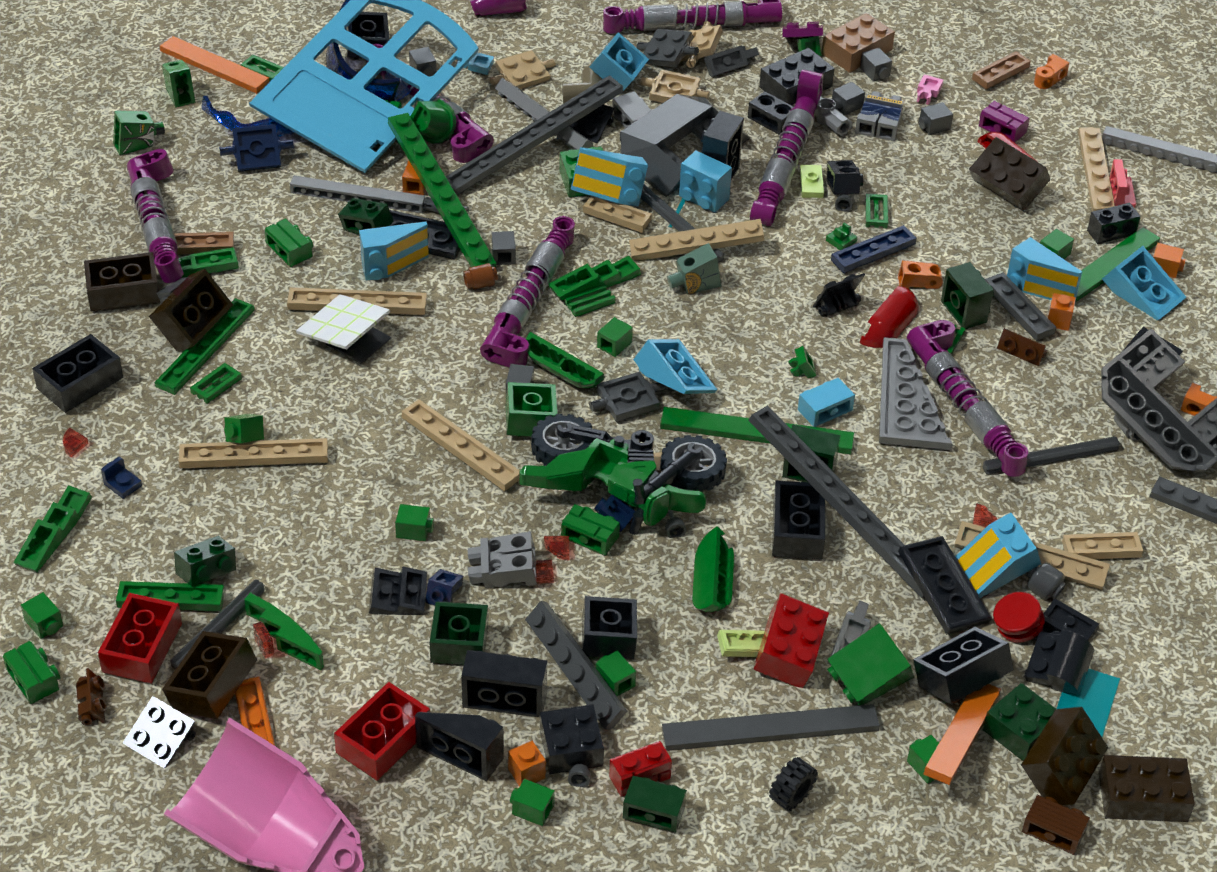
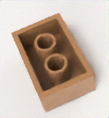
[821,13,895,73]

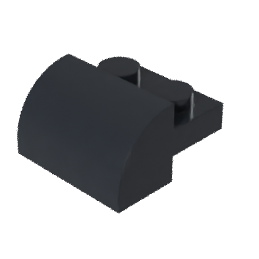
[1024,630,1095,695]

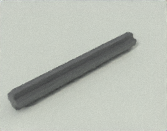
[170,579,265,669]

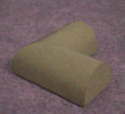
[562,66,602,104]

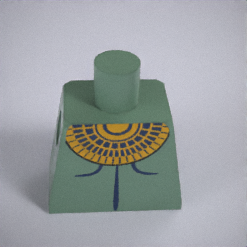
[667,243,722,294]

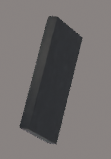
[390,210,460,260]
[898,536,992,635]

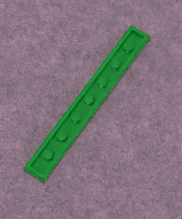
[660,407,854,455]

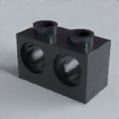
[748,91,794,135]
[826,160,864,195]
[1087,203,1141,244]

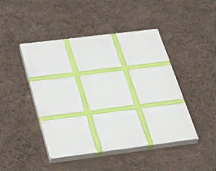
[296,294,390,350]

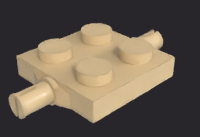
[680,21,723,68]
[490,50,556,89]
[640,70,710,103]

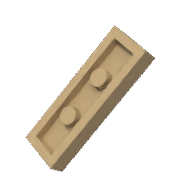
[583,196,652,233]
[1062,532,1143,559]

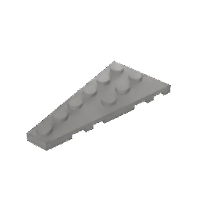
[879,337,952,450]

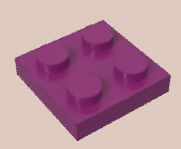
[782,21,823,37]

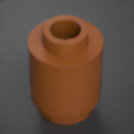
[463,263,498,290]

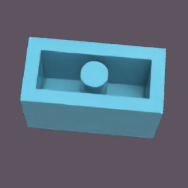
[798,378,855,427]

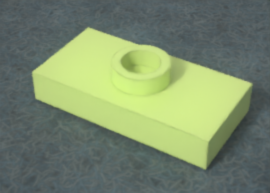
[800,165,824,198]
[717,630,765,657]

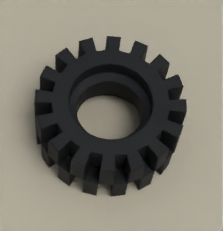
[769,757,818,811]

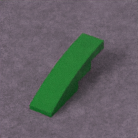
[549,255,641,300]
[13,485,92,573]
[244,592,324,670]

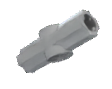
[814,96,852,136]

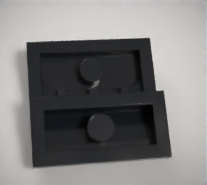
[369,566,427,615]
[1033,598,1099,641]

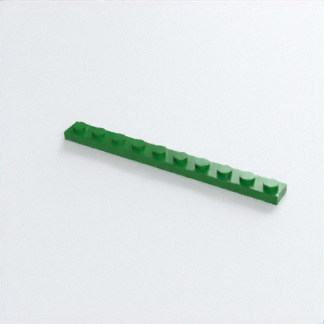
[388,113,496,268]

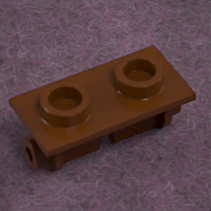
[997,328,1048,366]
[76,668,107,725]

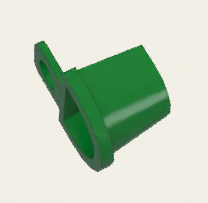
[410,99,456,144]

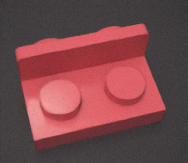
[1109,159,1136,207]

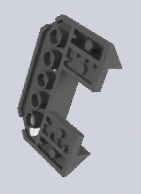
[620,94,751,197]
[1101,328,1217,472]

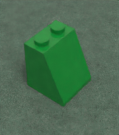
[827,623,914,706]

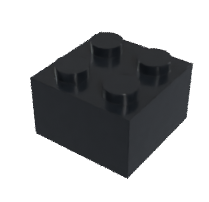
[345,12,390,58]
[582,596,637,659]
[540,704,604,774]

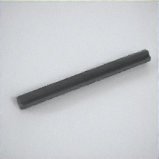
[641,184,724,263]
[983,436,1120,475]

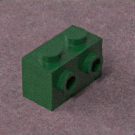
[338,198,394,234]
[174,535,236,587]
[622,776,687,833]

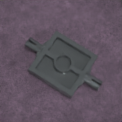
[636,29,699,67]
[589,371,667,422]

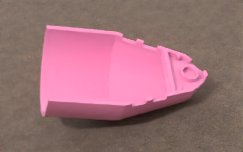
[164,718,364,872]

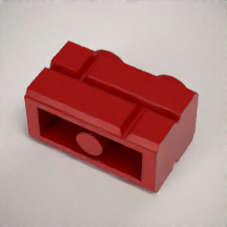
[609,741,672,797]

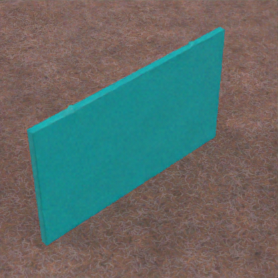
[1056,668,1120,737]

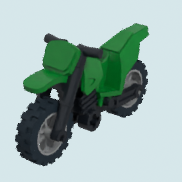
[519,414,727,535]

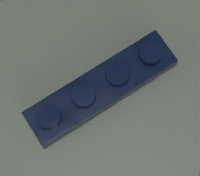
[831,225,917,273]

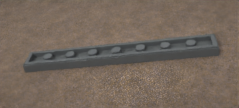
[662,704,880,751]

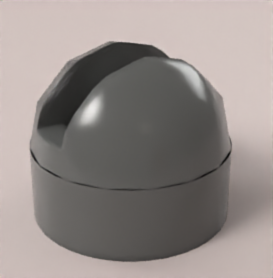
[835,194,853,212]
[568,764,591,788]

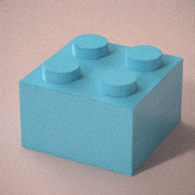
[589,32,649,91]
[679,150,732,213]

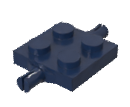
[219,124,294,172]

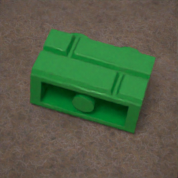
[264,218,313,267]
[561,504,620,556]
[3,641,61,704]

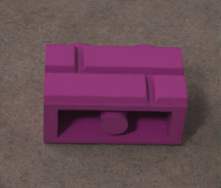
[979,101,1030,142]

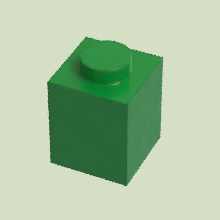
[1040,228,1074,259]
[597,317,633,357]
[224,414,264,443]
[395,504,434,541]
[20,592,63,639]
[596,651,636,697]
[907,735,939,784]
[510,779,555,826]

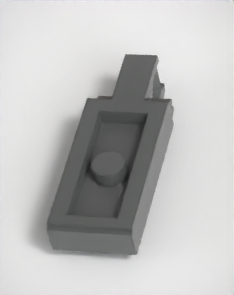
[704,45,759,77]
[830,600,871,657]

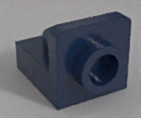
[101,456,142,499]
[594,495,635,532]
[425,569,464,606]

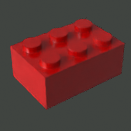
[98,593,182,684]
[753,593,829,688]
[334,682,430,781]

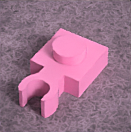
[917,75,943,105]

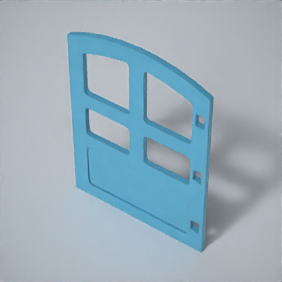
[249,0,479,173]

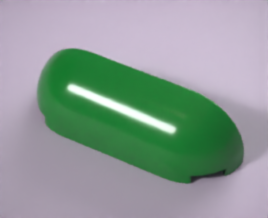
[526,332,605,389]
[692,526,734,612]

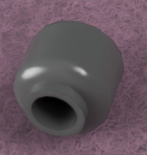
[1027,562,1066,600]

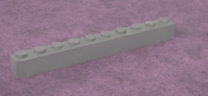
[495,78,593,150]
[1102,126,1217,173]
[290,175,426,213]

